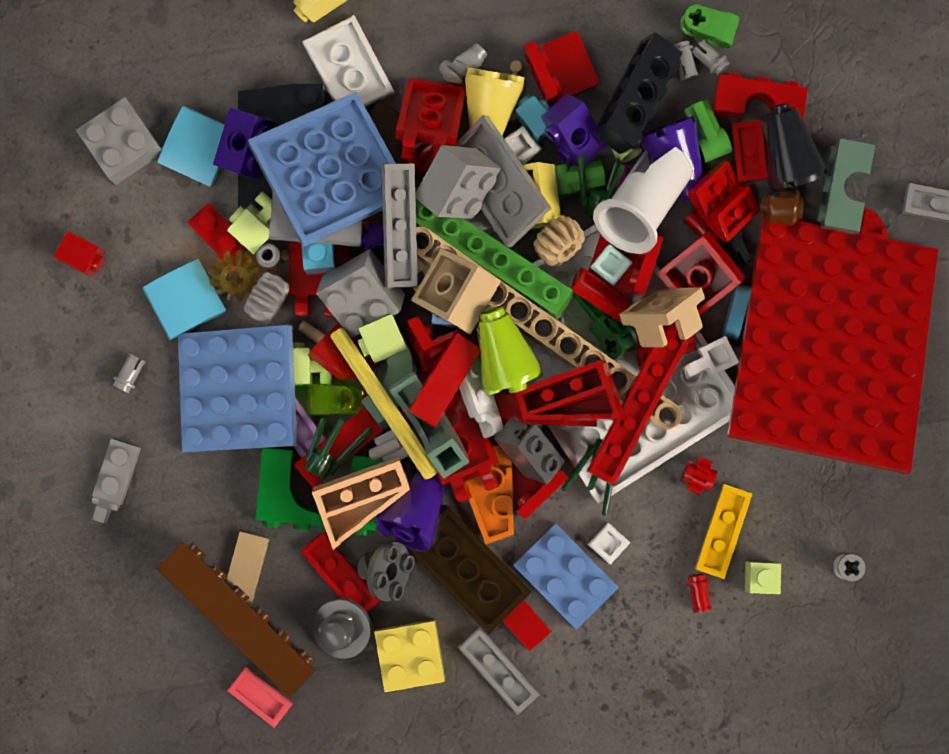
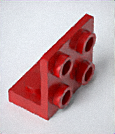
[523,31,600,106]
[588,234,664,299]
[407,316,478,375]
[512,462,568,520]

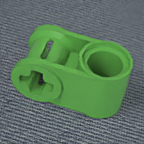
[680,4,740,48]

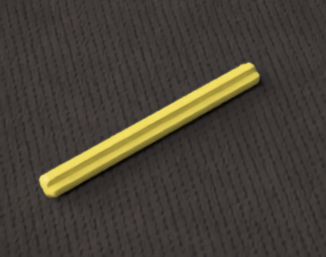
[331,328,438,480]

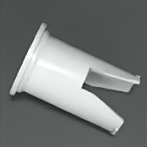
[593,147,694,254]

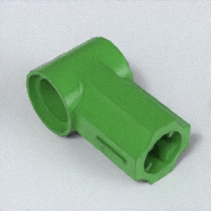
[683,100,732,163]
[555,160,606,199]

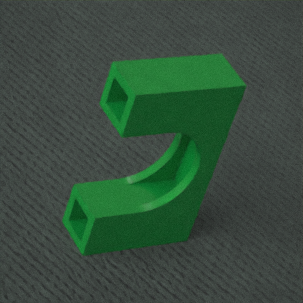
[256,448,384,536]

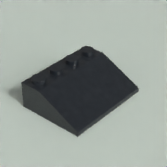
[238,83,326,208]

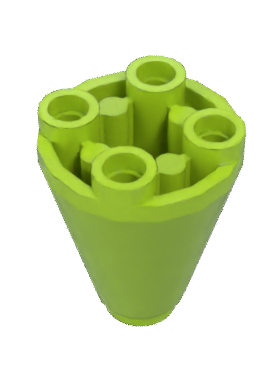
[479,306,543,395]

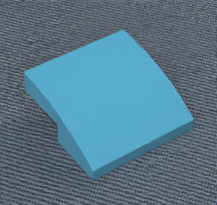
[157,106,225,187]
[142,259,226,340]

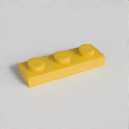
[695,484,752,579]

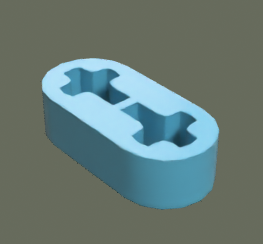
[722,284,751,341]

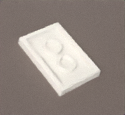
[302,15,395,108]

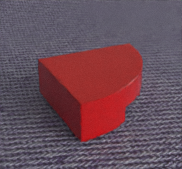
[859,207,888,240]

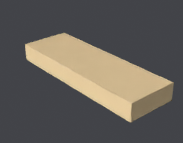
[226,531,270,607]

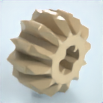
[533,215,586,267]

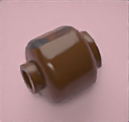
[760,187,804,226]

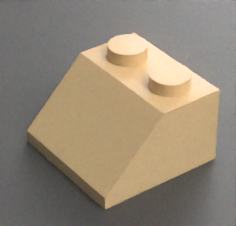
[411,248,501,334]

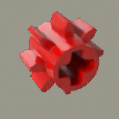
[681,457,718,495]

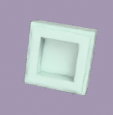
[590,244,633,286]

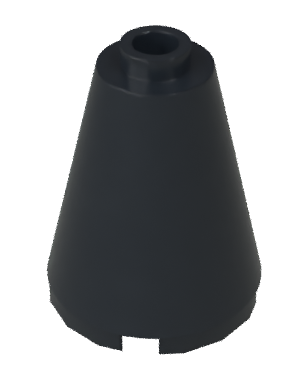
[767,103,828,189]

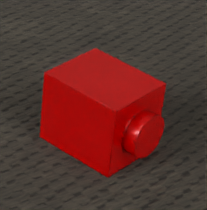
[53,231,105,277]

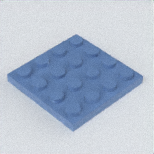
[248,92,396,247]
[178,325,297,453]

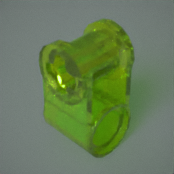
[307,384,365,415]

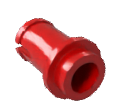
[683,209,719,240]
[686,573,712,613]

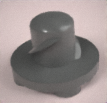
[358,541,415,602]
[313,597,374,659]

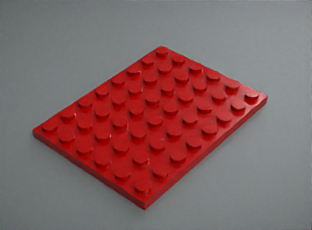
[727,214,938,475]

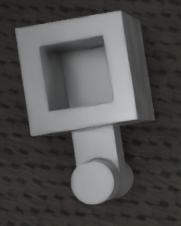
[369,422,425,461]

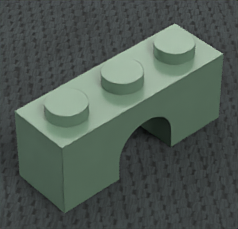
[816,138,875,234]

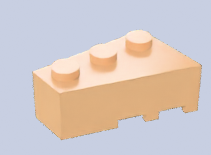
[312,456,410,550]

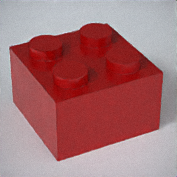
[657,231,746,316]

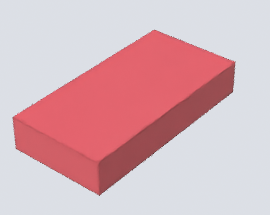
[227,666,293,728]

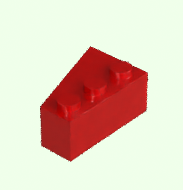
[515,360,627,422]

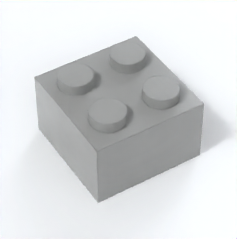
[76,97,162,185]
[415,145,501,218]
[316,249,405,338]

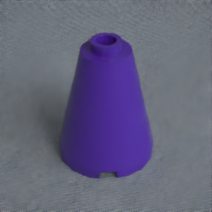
[640,116,703,202]
[375,470,446,552]

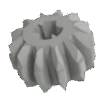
[244,272,289,324]

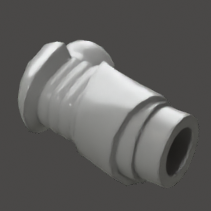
[439,43,487,84]

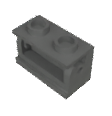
[494,416,565,485]

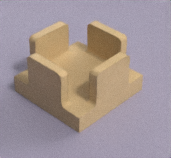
[619,287,705,347]

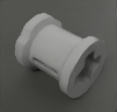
[833,554,866,582]

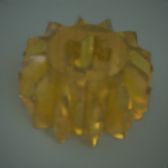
[209,250,259,301]

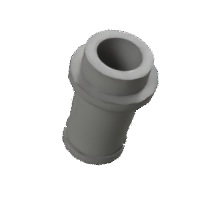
[692,39,730,76]
[673,41,699,80]
[256,244,281,269]
[112,353,146,393]

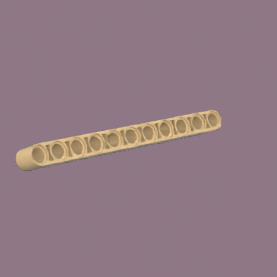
[416,227,682,430]

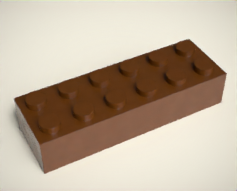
[156,542,315,698]

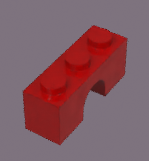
[712,72,808,121]

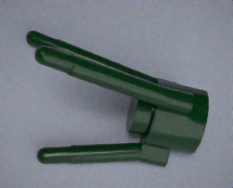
[578,155,625,218]
[304,418,372,480]
[561,438,613,516]

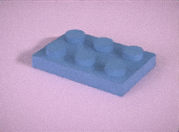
[513,523,619,630]

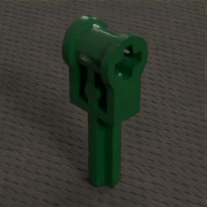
[573,292,640,359]

